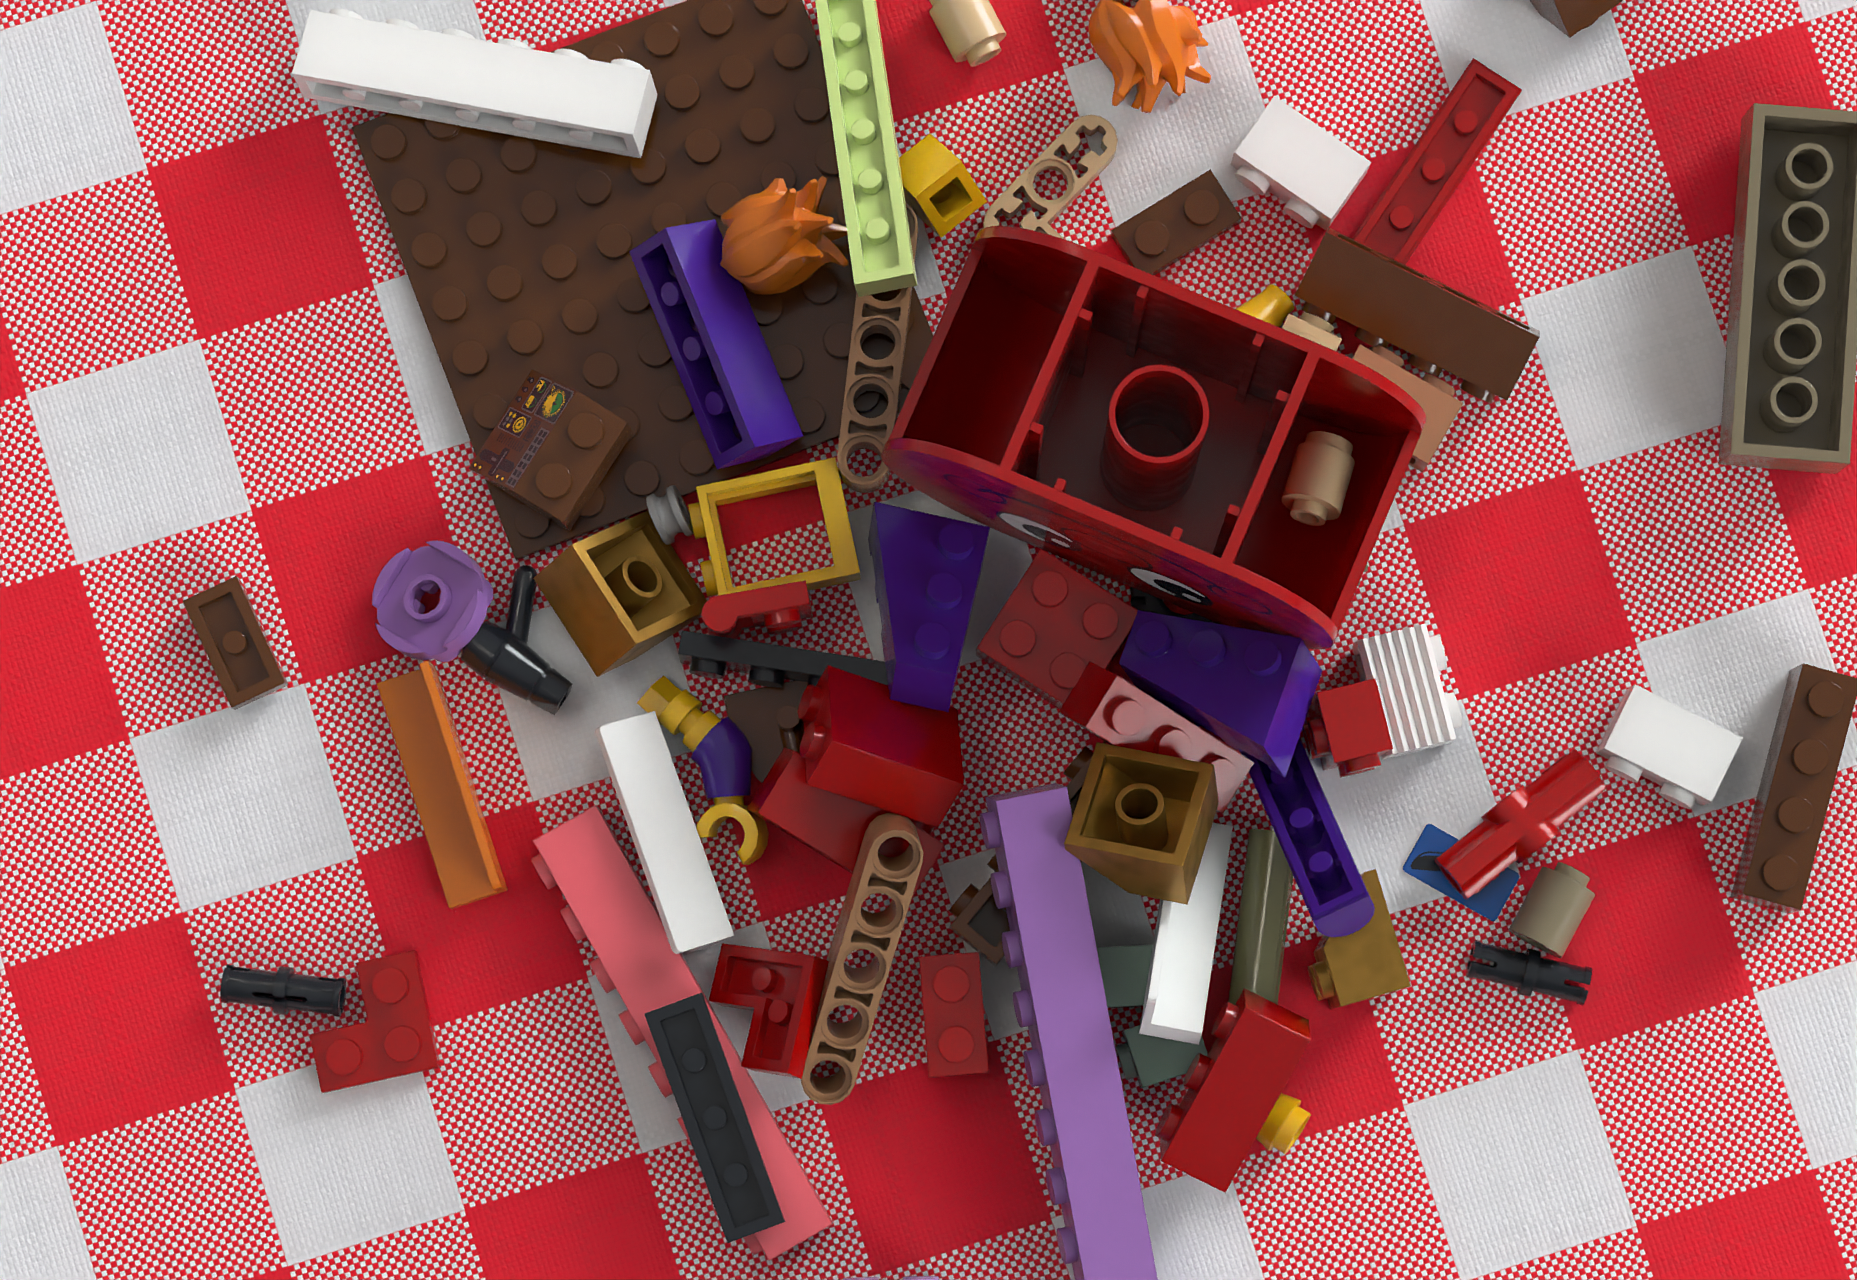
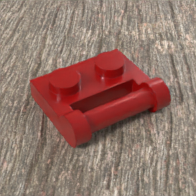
[702,580,813,639]

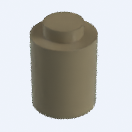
[1509,862,1595,958]

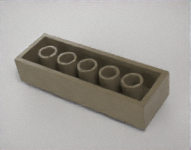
[1718,103,1857,474]

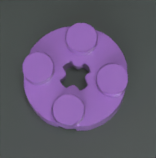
[372,541,493,662]

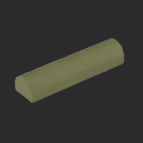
[1228,829,1293,1005]

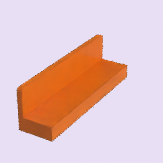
[377,660,508,909]

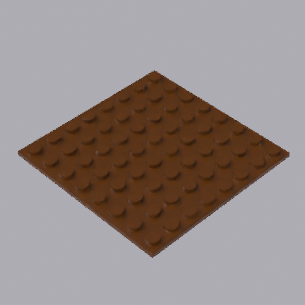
[352,0,933,561]

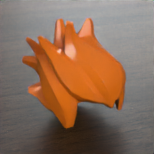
[1088,0,1211,113]
[720,176,849,295]

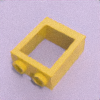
[688,457,861,597]

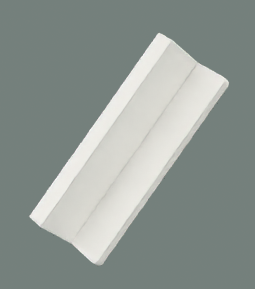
[595,711,734,955]
[1139,823,1233,1045]

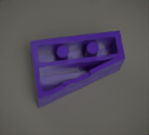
[1119,610,1322,778]

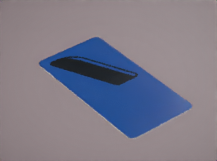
[1403,824,1520,921]

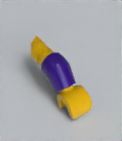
[637,675,769,865]

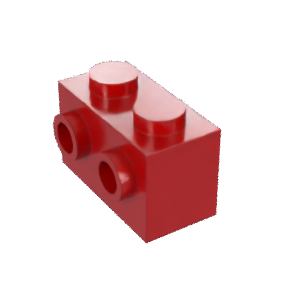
[1302,678,1393,778]

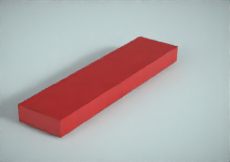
[1352,58,1522,265]

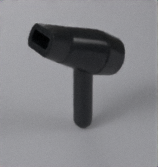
[461,565,573,715]

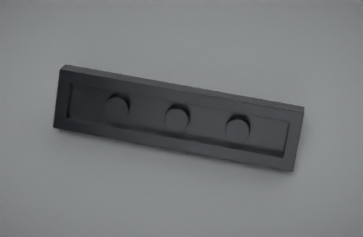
[678,631,888,688]
[645,993,786,1243]

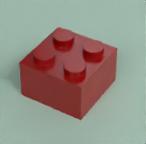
[976,549,1138,709]

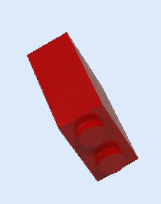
[798,665,964,827]

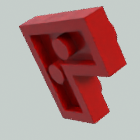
[708,943,829,1079]
[309,950,441,1093]

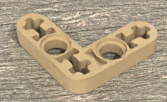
[983,115,1118,239]

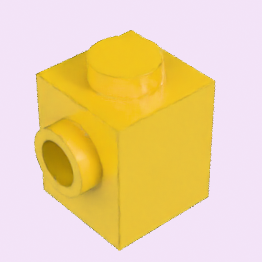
[899,134,987,238]

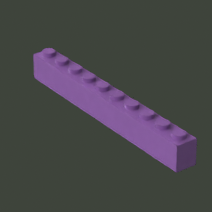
[980,783,1158,1280]

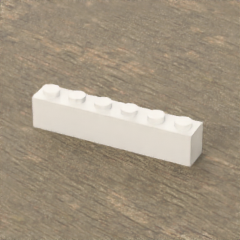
[292,9,658,158]

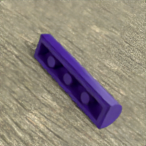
[1240,737,1375,937]

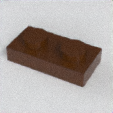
[1110,169,1242,275]
[183,576,289,710]

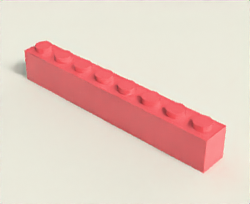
[531,805,833,1261]

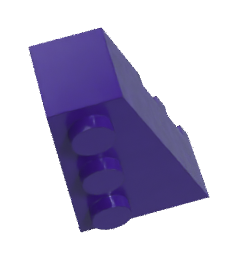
[868,502,990,712]

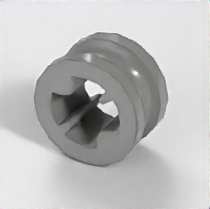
[646,485,694,545]

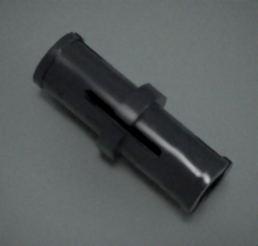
[1466,940,1592,1005]
[220,964,346,1017]

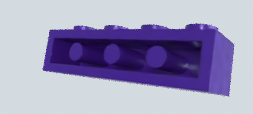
[629,219,803,469]

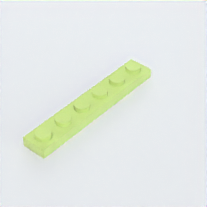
[815,0,917,297]

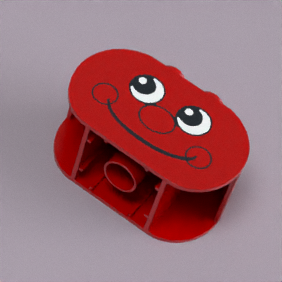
[881,226,1426,649]

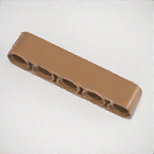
[837,203,918,493]
[800,813,923,1105]

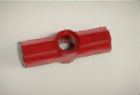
[1434,749,1607,900]

